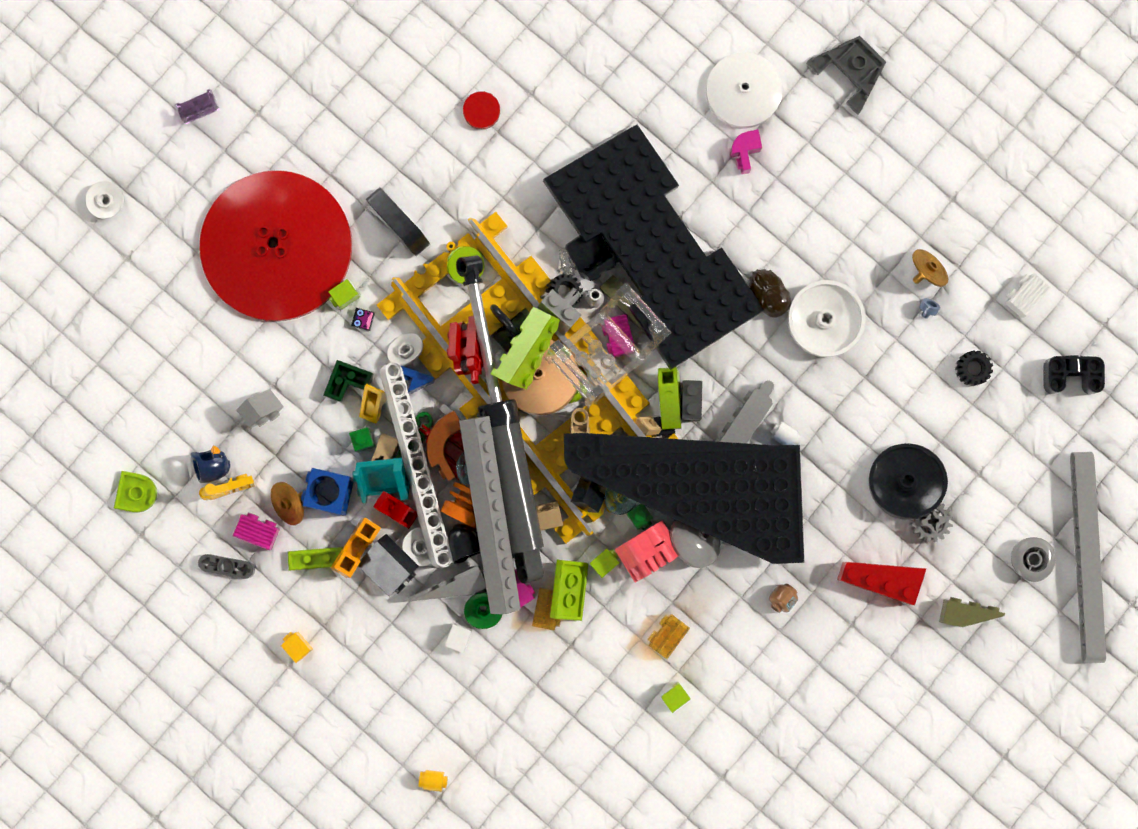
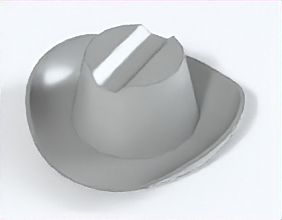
[1011,537,1055,582]

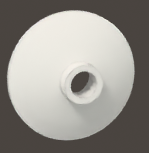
[85,181,124,219]
[387,333,423,366]
[402,528,439,566]

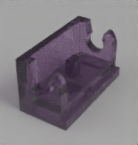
[175,89,220,124]

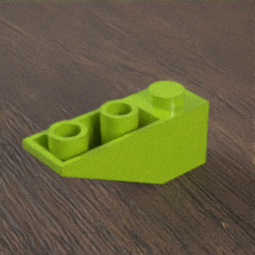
[658,367,681,430]

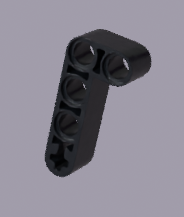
[366,187,430,256]

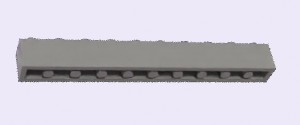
[459,416,521,614]

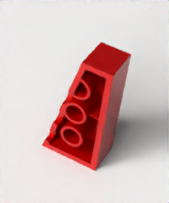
[837,562,927,606]

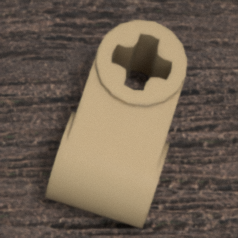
[570,408,590,433]
[371,433,399,461]

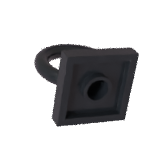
[490,304,526,353]

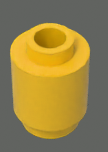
[419,770,448,792]

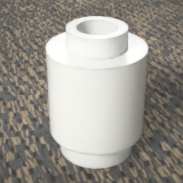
[770,422,801,445]

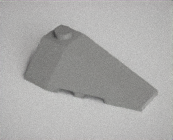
[408,565,487,601]

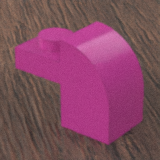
[730,129,762,175]

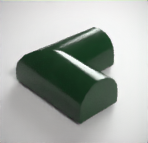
[323,360,374,403]

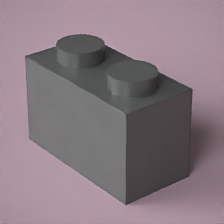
[681,380,702,421]

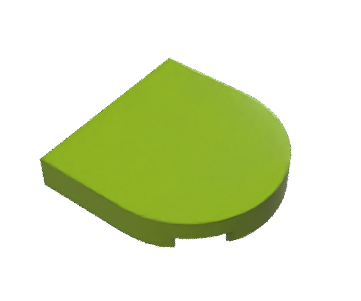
[114,471,157,512]

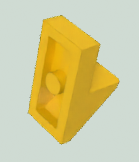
[359,384,387,424]

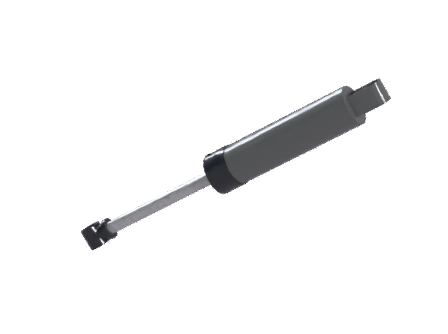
[456,255,544,584]

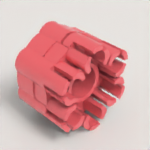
[614,520,678,583]

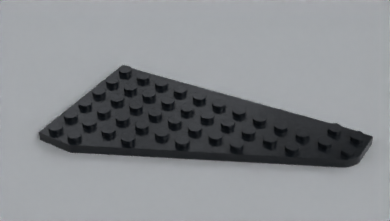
[564,433,804,564]

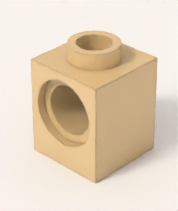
[536,501,563,530]

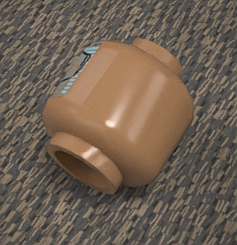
[769,583,798,613]

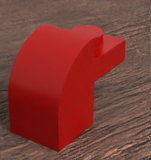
[373,491,418,529]

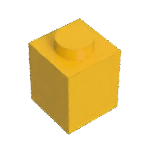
[280,632,313,663]

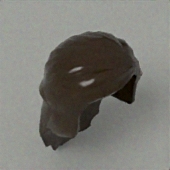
[749,269,791,318]

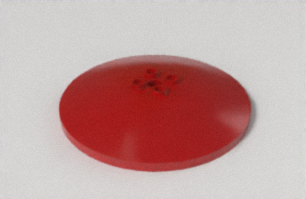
[199,171,352,321]

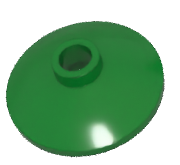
[464,592,503,629]

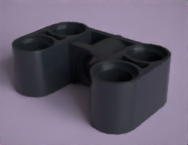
[1043,355,1105,395]

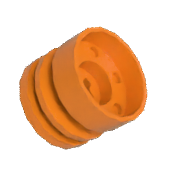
[440,482,477,529]

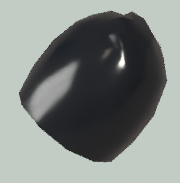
[449,524,481,564]

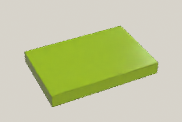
[550,559,589,621]

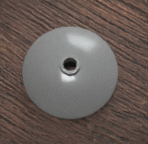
[670,519,721,568]

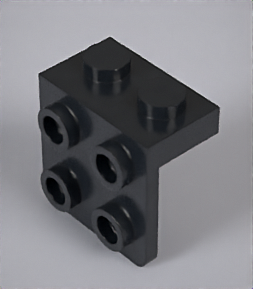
[565,234,619,281]

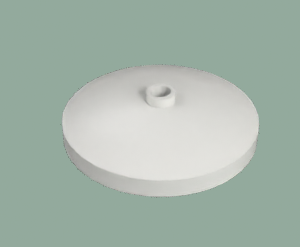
[706,53,782,128]
[788,280,865,357]

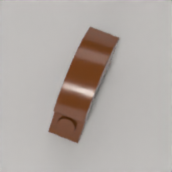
[427,411,461,482]

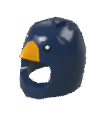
[191,445,230,483]

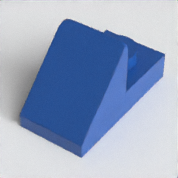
[401,366,435,394]

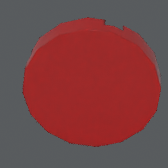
[463,91,500,129]

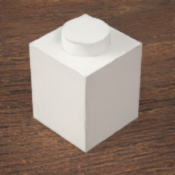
[445,623,472,655]

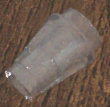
[558,248,576,276]

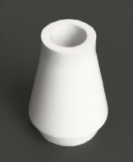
[586,289,605,308]

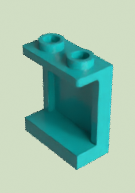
[352,458,410,503]

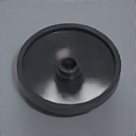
[869,443,948,520]

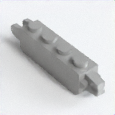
[715,380,774,443]

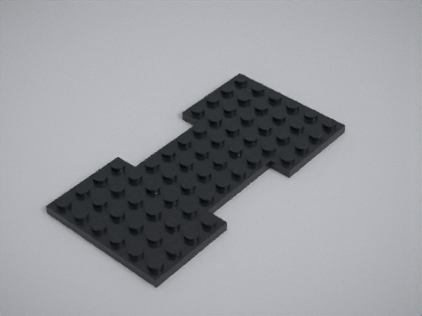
[543,124,764,371]

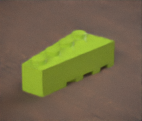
[490,307,560,390]

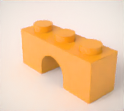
[331,518,381,578]

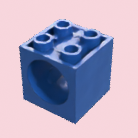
[301,468,354,516]

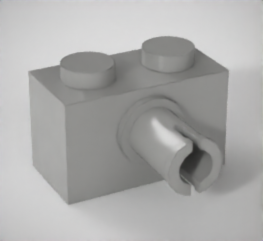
[537,288,581,336]
[236,389,284,431]

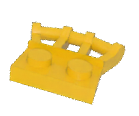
[199,474,255,500]

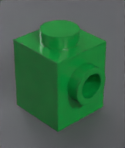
[626,504,653,530]

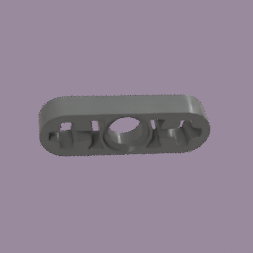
[198,554,255,579]

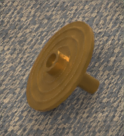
[912,249,948,287]
[271,482,304,525]

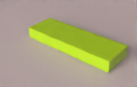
[288,547,343,571]

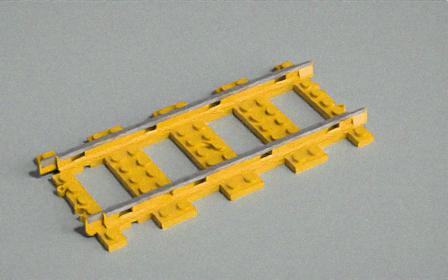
[377,212,678,544]

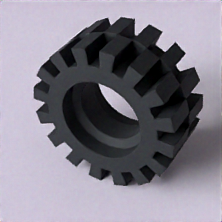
[546,274,583,307]
[955,350,993,386]

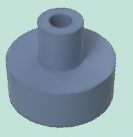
[919,298,940,318]

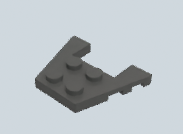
[806,36,886,115]

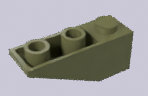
[939,597,1005,627]

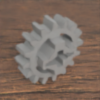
[910,504,953,542]

